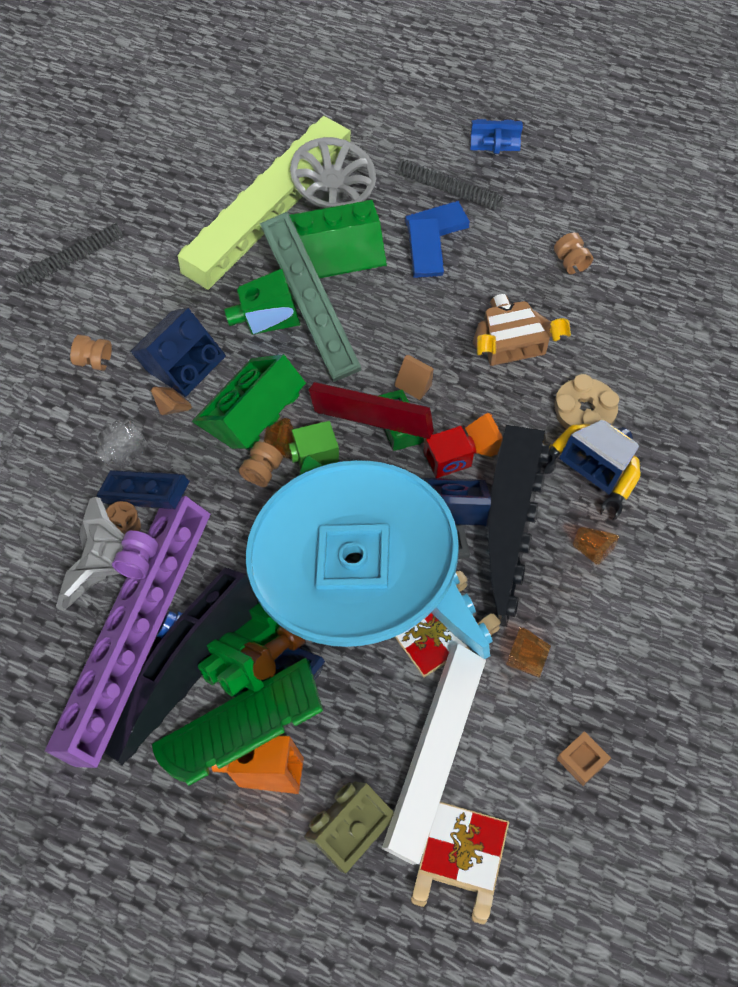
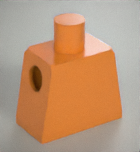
[212,736,304,794]

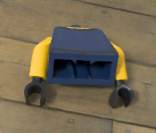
[544,420,640,521]

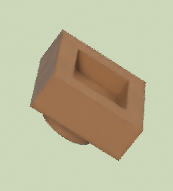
[557,731,611,786]

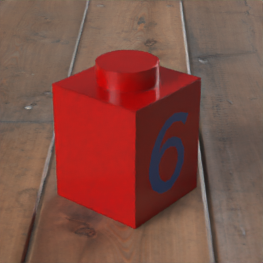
[423,426,476,478]

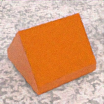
[465,413,503,457]

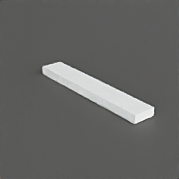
[381,644,486,865]

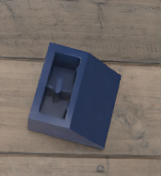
[130,308,226,397]

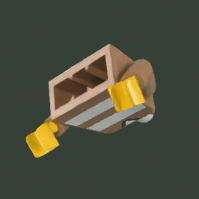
[473,294,571,366]

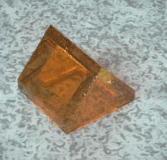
[264,418,294,459]

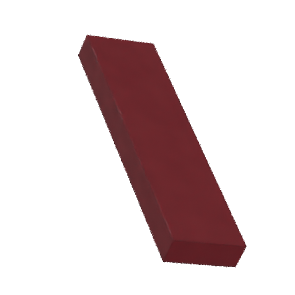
[309,382,434,439]

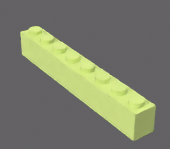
[177,116,351,290]

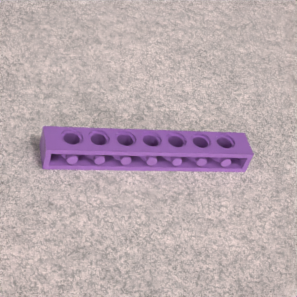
[45,496,211,768]

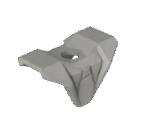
[56,497,124,611]

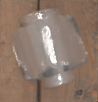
[96,419,146,468]

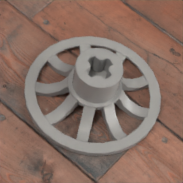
[290,137,376,208]

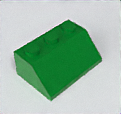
[289,200,387,279]
[192,354,306,449]

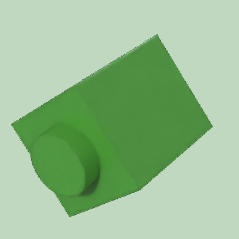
[288,421,339,469]

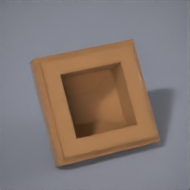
[151,387,192,415]

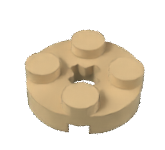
[554,374,619,429]

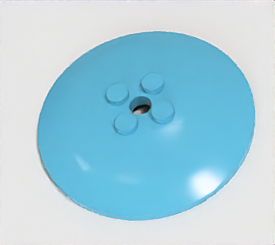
[246,460,459,647]

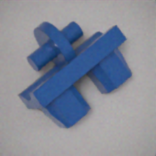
[470,119,523,154]

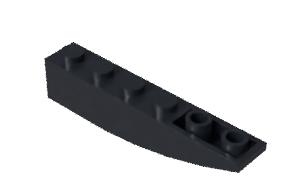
[488,425,551,627]
[103,567,259,766]

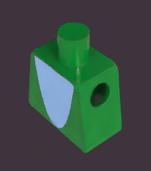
[224,269,300,335]

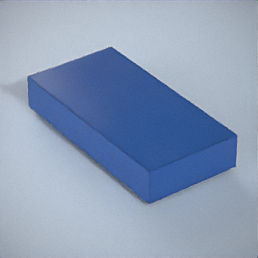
[405,201,470,236]
[408,218,444,278]

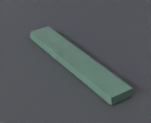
[260,212,362,382]

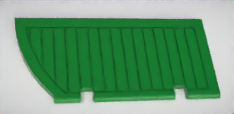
[152,658,323,786]

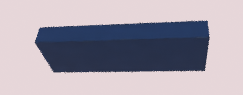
[96,470,190,509]

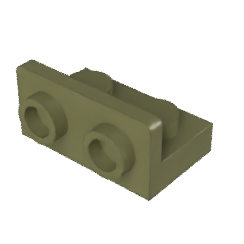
[304,781,394,874]

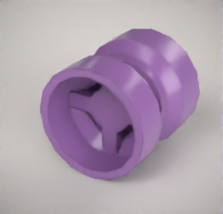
[112,530,158,579]

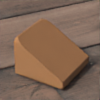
[395,355,434,400]

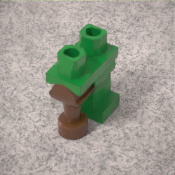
[198,603,306,696]

